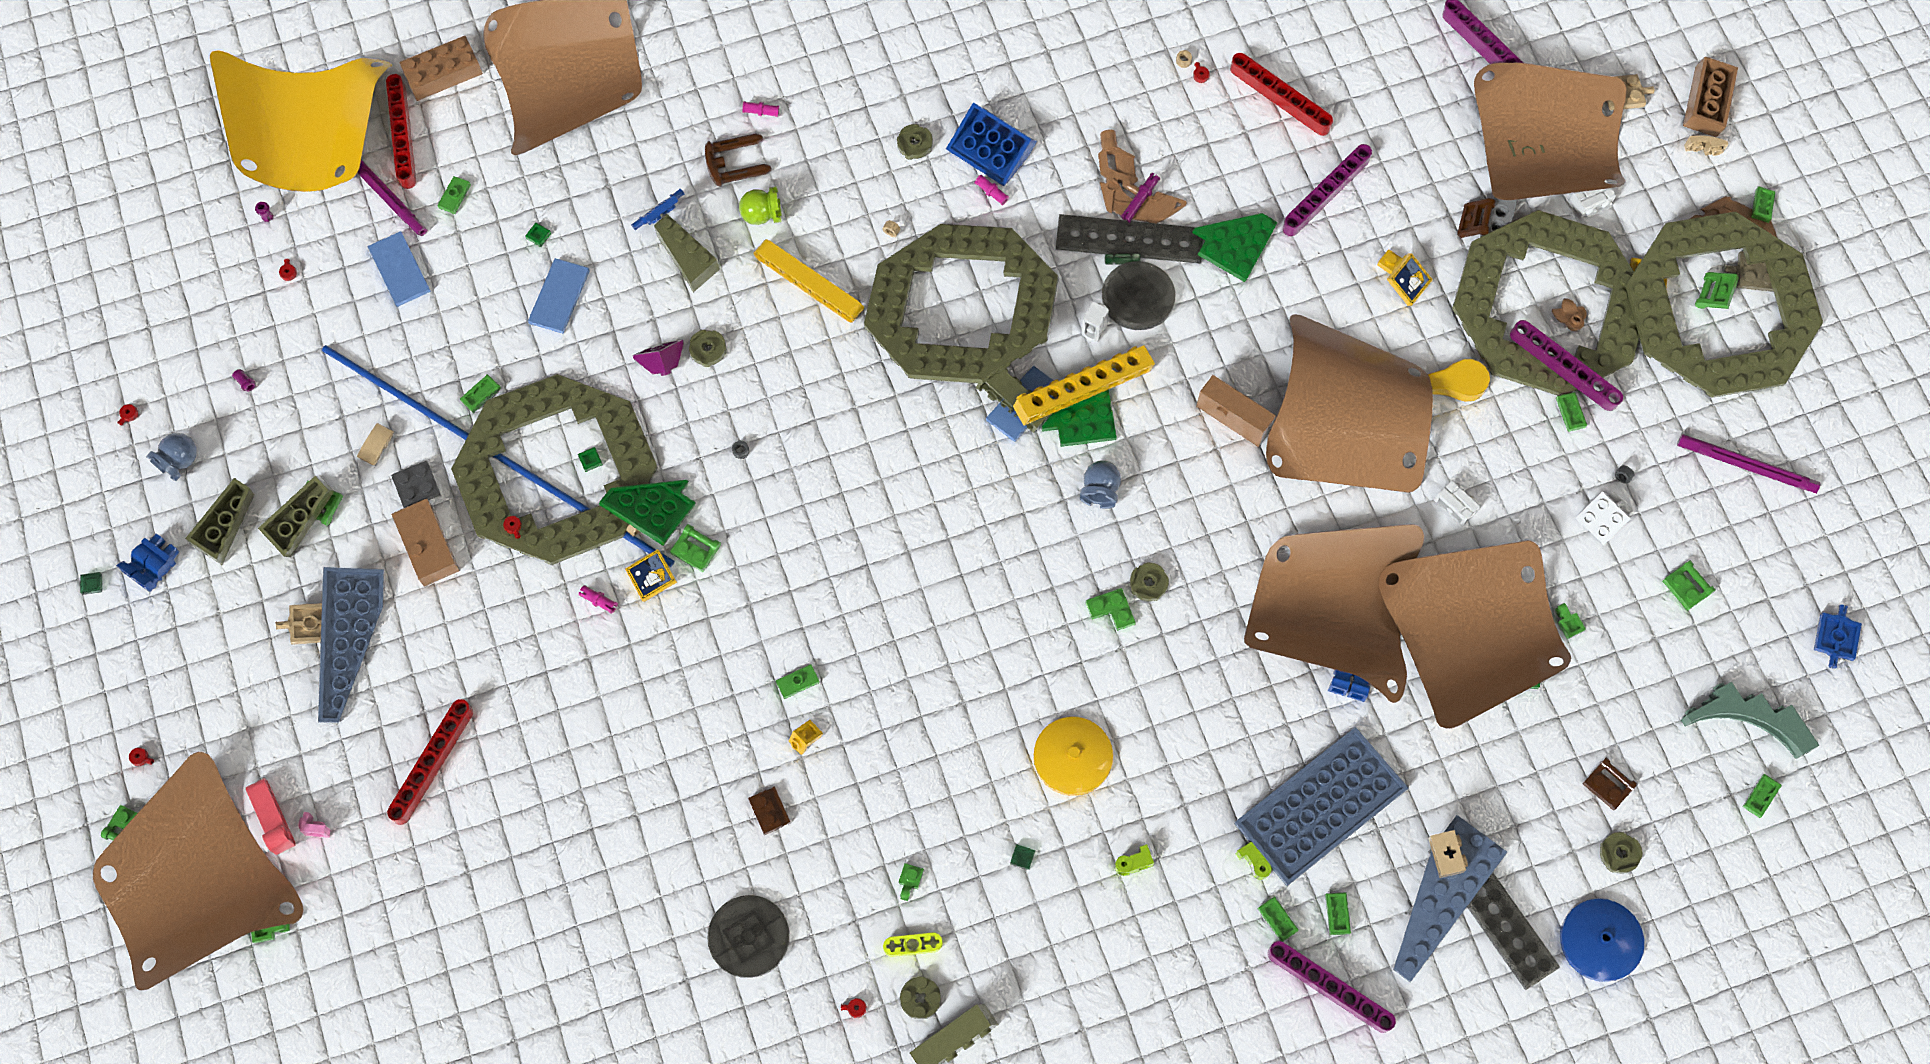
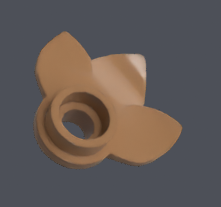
[1552,298,1587,331]

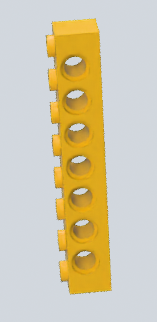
[1013,345,1155,425]

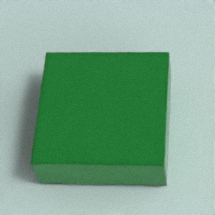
[525,222,551,247]
[578,447,603,472]

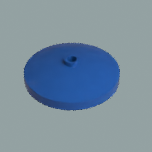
[1560,899,1645,982]

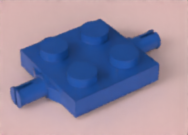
[631,188,685,231]
[1814,605,1862,669]

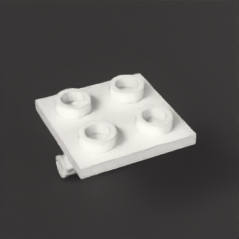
[1576,491,1634,545]

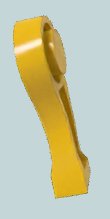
[1428,359,1490,402]

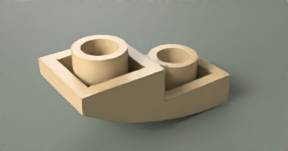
[1684,136,1728,156]
[357,423,394,465]

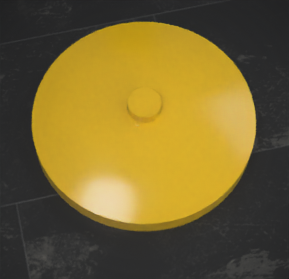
[1033,717,1113,796]

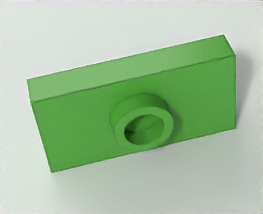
[437,176,471,214]
[1751,186,1775,223]
[460,374,501,413]
[1556,392,1587,432]
[776,664,820,699]
[1742,774,1782,818]
[1325,892,1351,935]
[1257,896,1299,942]

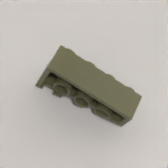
[654,214,720,293]
[976,368,1050,433]
[258,476,335,557]
[185,478,255,565]
[909,1004,999,1064]

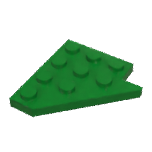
[1192,213,1278,282]
[1042,375,1117,447]
[599,480,696,546]

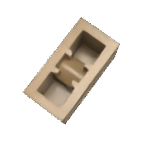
[1428,830,1468,878]

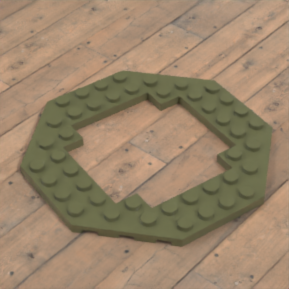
[1452,210,1639,396]
[1625,212,1823,398]
[864,224,1059,384]
[451,374,658,565]

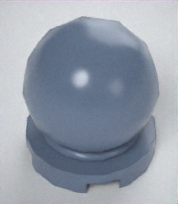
[145,432,197,481]
[1080,460,1121,509]

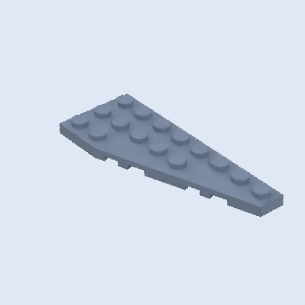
[318,567,384,723]
[1393,815,1507,982]

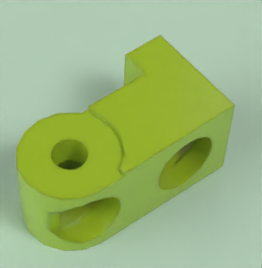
[1235,842,1272,880]
[1115,844,1154,876]

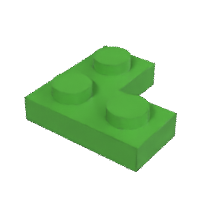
[1085,588,1136,631]

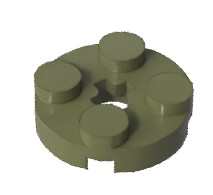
[897,124,933,160]
[689,330,727,367]
[1130,562,1169,601]
[1600,832,1643,874]
[900,976,941,1019]

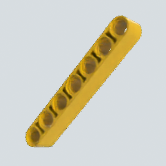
[753,239,864,323]

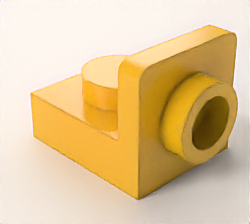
[1377,249,1406,274]
[789,720,823,755]

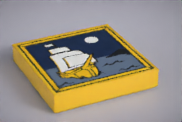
[1387,253,1433,306]
[625,549,677,602]

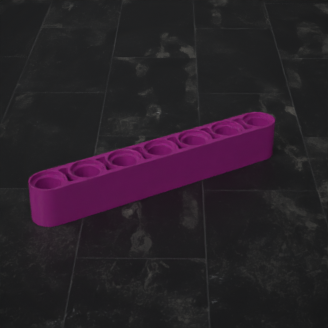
[1442,0,1524,64]
[1283,144,1372,236]
[1510,320,1623,411]
[1268,941,1396,1033]

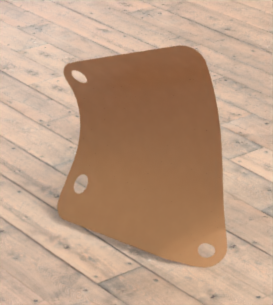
[484,0,642,155]
[1474,63,1626,200]
[1266,314,1433,493]
[1244,524,1424,703]
[1379,540,1572,729]
[93,752,303,990]

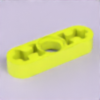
[883,933,943,957]

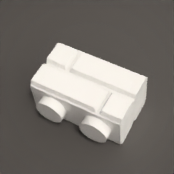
[1569,180,1616,217]
[1081,302,1109,342]
[1434,480,1481,526]

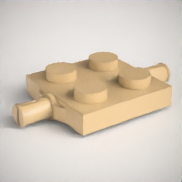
[1606,74,1654,111]
[275,603,322,645]

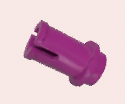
[255,201,274,222]
[232,369,255,392]

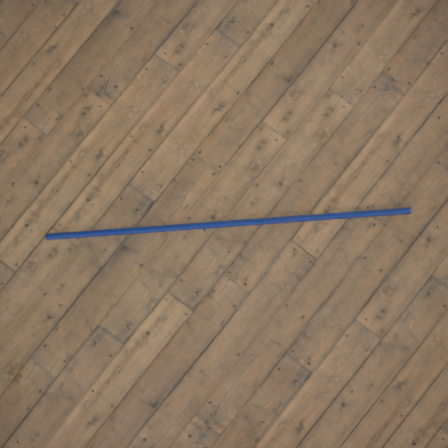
[322,345,675,567]

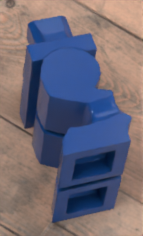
[116,533,179,592]
[1328,669,1370,702]

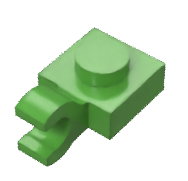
[1554,603,1586,639]
[898,863,924,901]
[251,924,290,943]

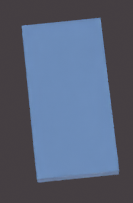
[367,231,431,307]
[528,258,590,334]
[986,365,1054,442]

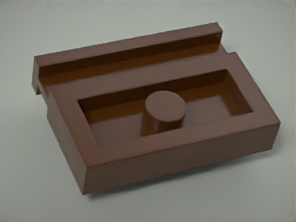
[748,786,791,836]

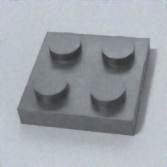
[391,461,441,508]

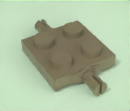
[1724,251,1774,292]

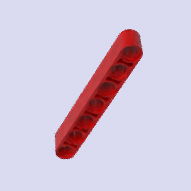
[1230,53,1333,136]
[386,74,416,189]
[387,699,473,825]

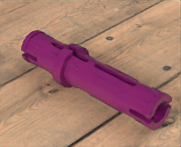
[1120,172,1160,223]

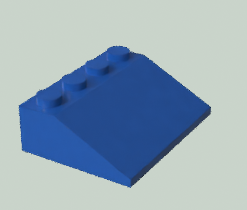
[946,102,1037,186]

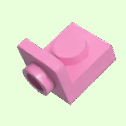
[299,812,331,838]

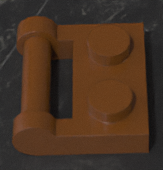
[1457,198,1496,238]
[1582,757,1638,811]

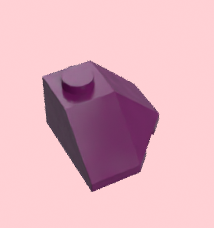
[632,339,684,376]

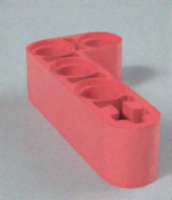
[246,778,296,855]

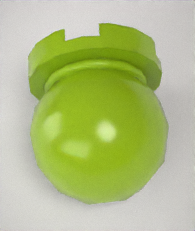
[739,186,782,225]

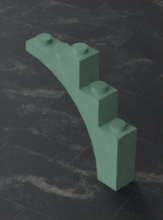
[1681,682,1820,759]

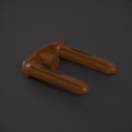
[705,134,772,187]

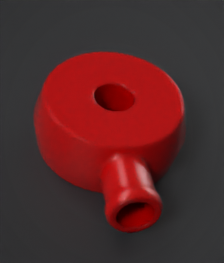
[1193,62,1210,83]
[279,259,297,281]
[117,404,138,426]
[503,516,522,539]
[129,747,154,766]
[841,998,867,1018]

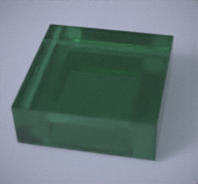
[80,572,102,595]
[1010,844,1036,871]

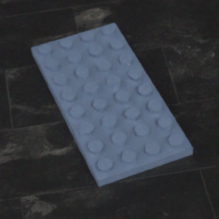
[1234,727,1408,886]

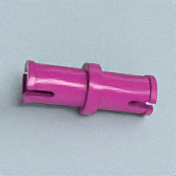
[742,101,779,117]
[975,174,1009,206]
[579,585,618,614]

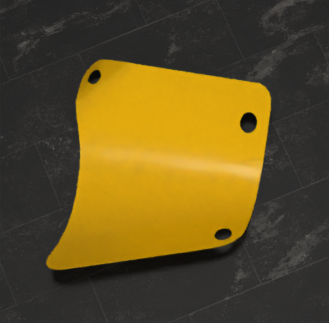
[210,50,392,192]

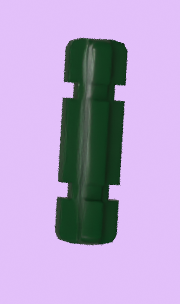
[1104,253,1140,265]

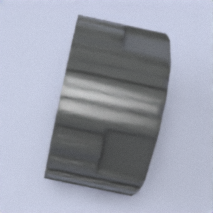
[732,440,750,459]
[1615,465,1635,484]

